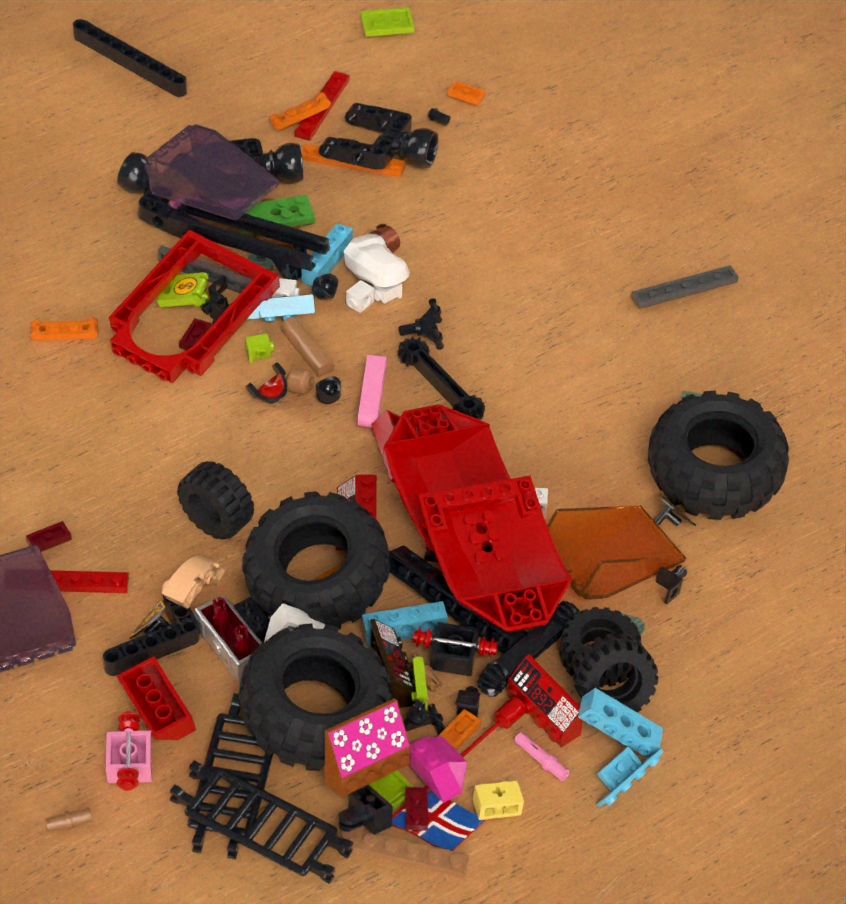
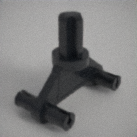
[398,298,444,350]
[403,699,445,735]

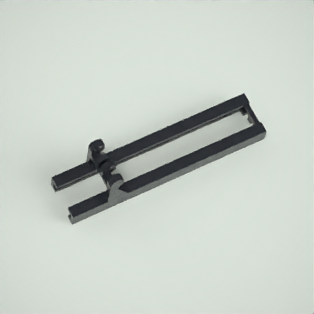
[168,196,330,281]

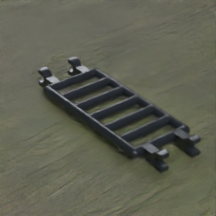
[187,693,274,859]
[170,760,353,884]

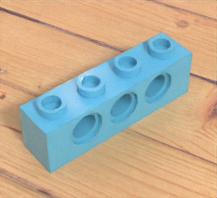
[302,223,353,286]
[362,601,448,646]
[578,688,663,758]

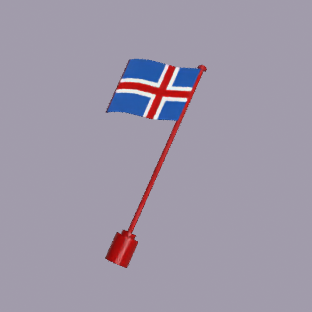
[392,696,527,851]

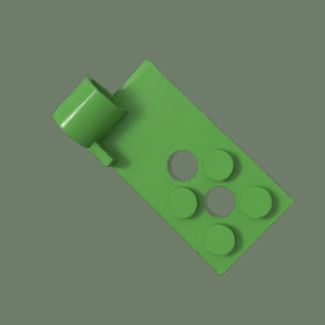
[235,195,315,235]

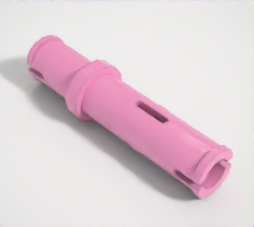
[514,732,570,782]

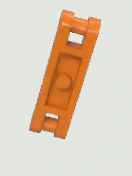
[269,92,331,130]
[30,318,98,341]

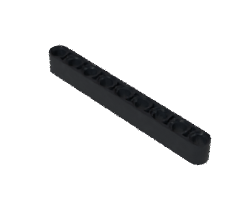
[73,19,187,97]

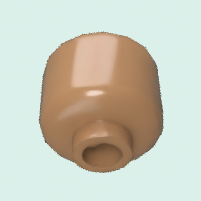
[286,368,315,394]

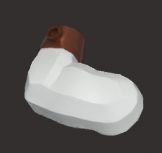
[344,224,410,287]

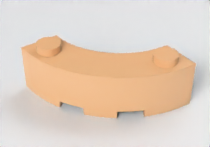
[162,555,228,609]

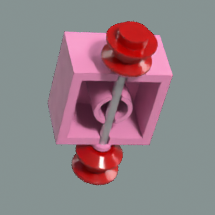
[106,711,152,791]

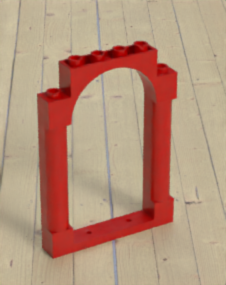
[109,230,280,384]

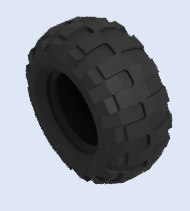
[648,390,789,520]
[242,491,390,629]
[239,623,393,771]

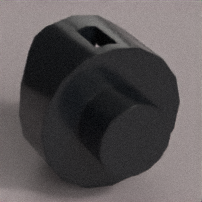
[312,273,339,300]
[316,376,341,404]

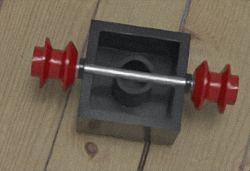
[413,622,498,676]

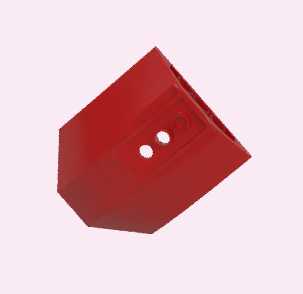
[384,404,511,551]
[417,475,573,632]

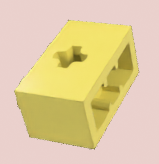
[472,781,524,820]

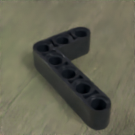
[103,595,200,676]

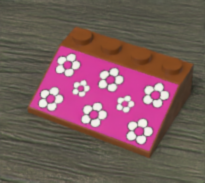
[325,699,410,797]

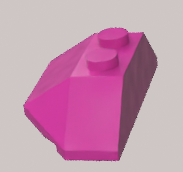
[409,737,467,803]

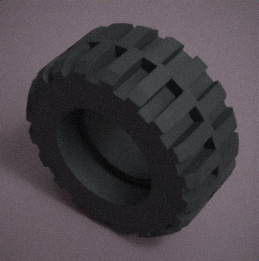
[177,461,254,539]
[560,607,642,688]
[572,633,659,713]

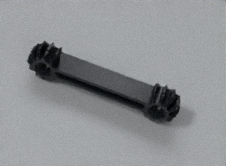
[397,337,485,420]
[477,601,580,697]

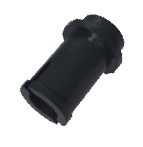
[428,108,451,126]

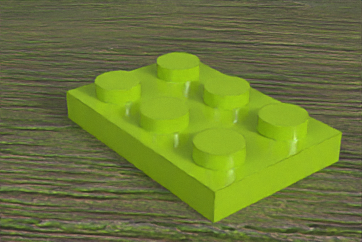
[360,7,414,37]

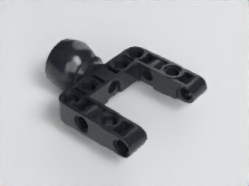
[319,103,439,170]
[192,138,303,200]
[117,152,241,238]

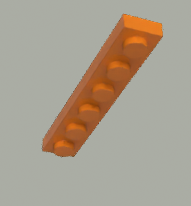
[301,143,405,177]

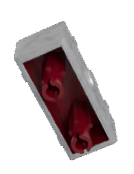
[194,595,263,684]

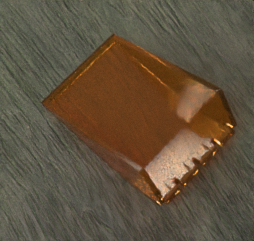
[547,505,686,600]

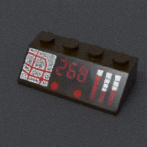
[370,619,416,708]

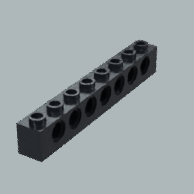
[389,545,528,653]

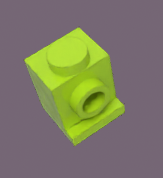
[245,333,274,363]

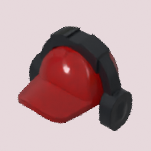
[245,362,288,404]

